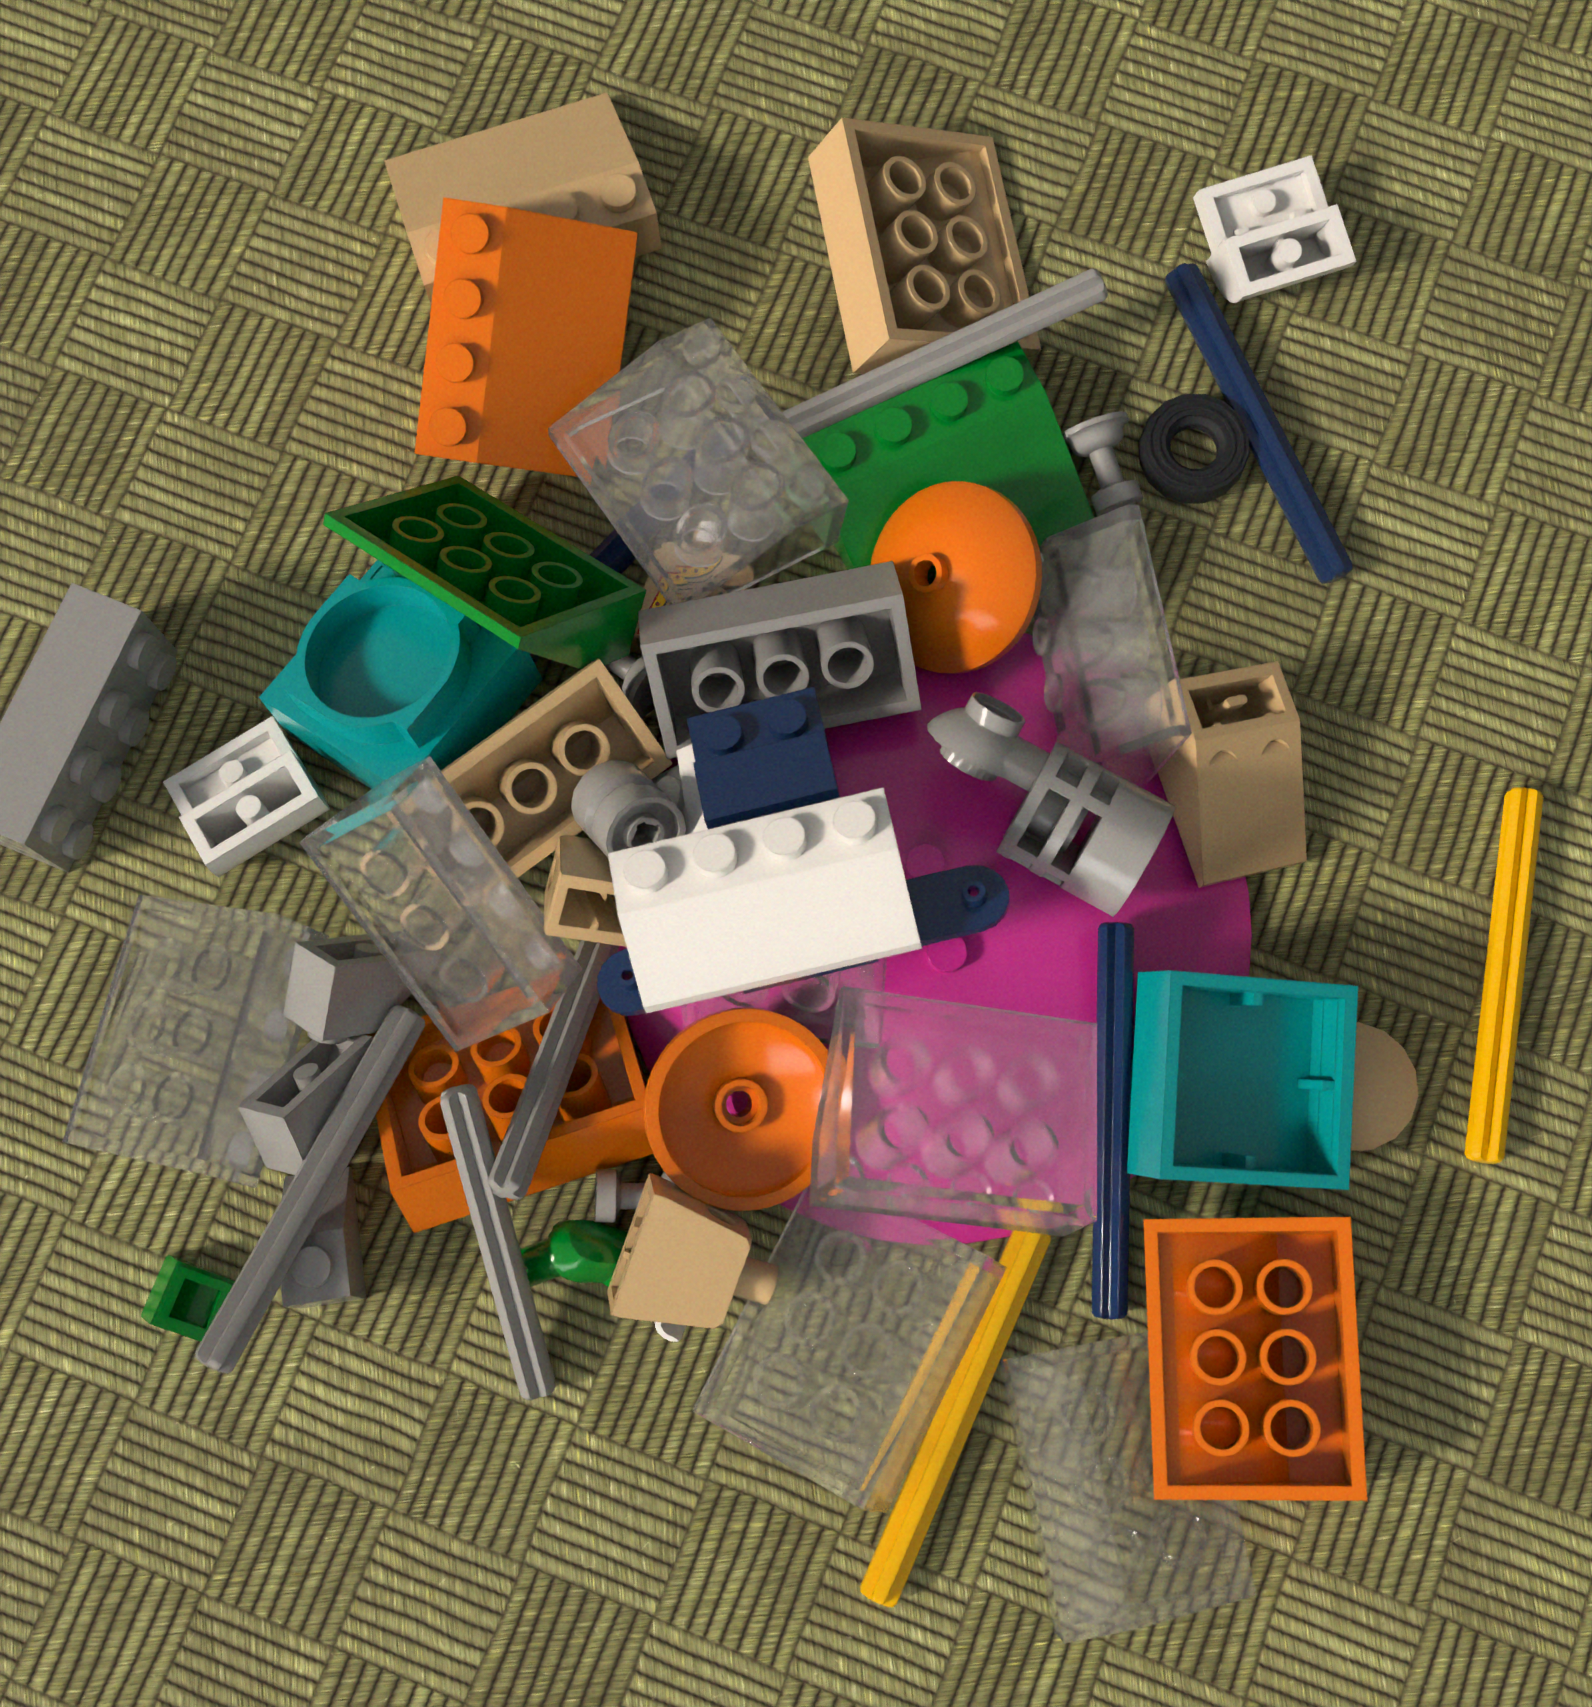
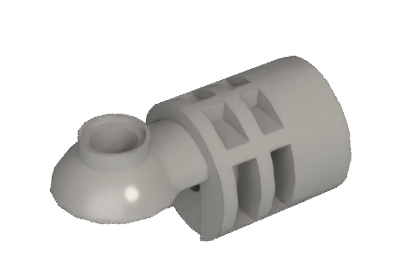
[927,692,1175,917]

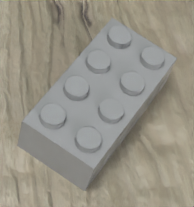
[638,561,922,759]
[0,583,178,873]

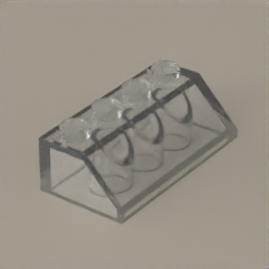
[1033,504,1192,788]
[299,756,582,1052]

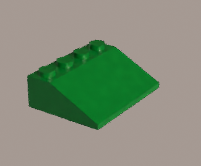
[795,341,1095,584]
[323,475,646,669]

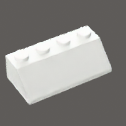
[608,787,922,1013]

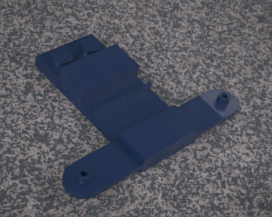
[597,687,1010,1016]

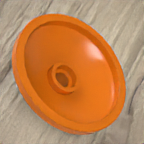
[870,481,1042,674]
[643,1007,845,1211]

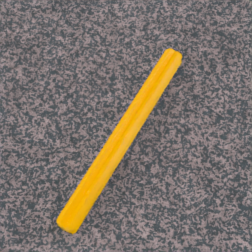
[1464,787,1544,1164]
[860,1221,1051,1607]

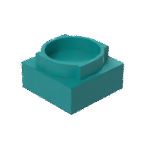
[259,560,543,804]
[1127,970,1358,1190]

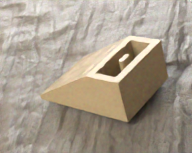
[1135,661,1307,888]

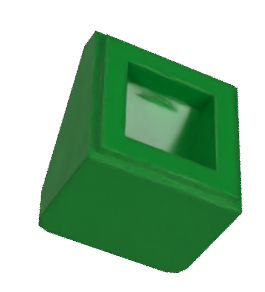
[141,1255,235,1342]

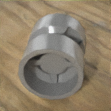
[571,760,686,859]

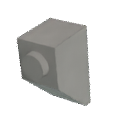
[283,930,440,1044]
[238,1035,373,1175]
[281,1167,367,1309]

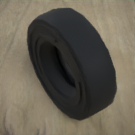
[1138,394,1249,504]

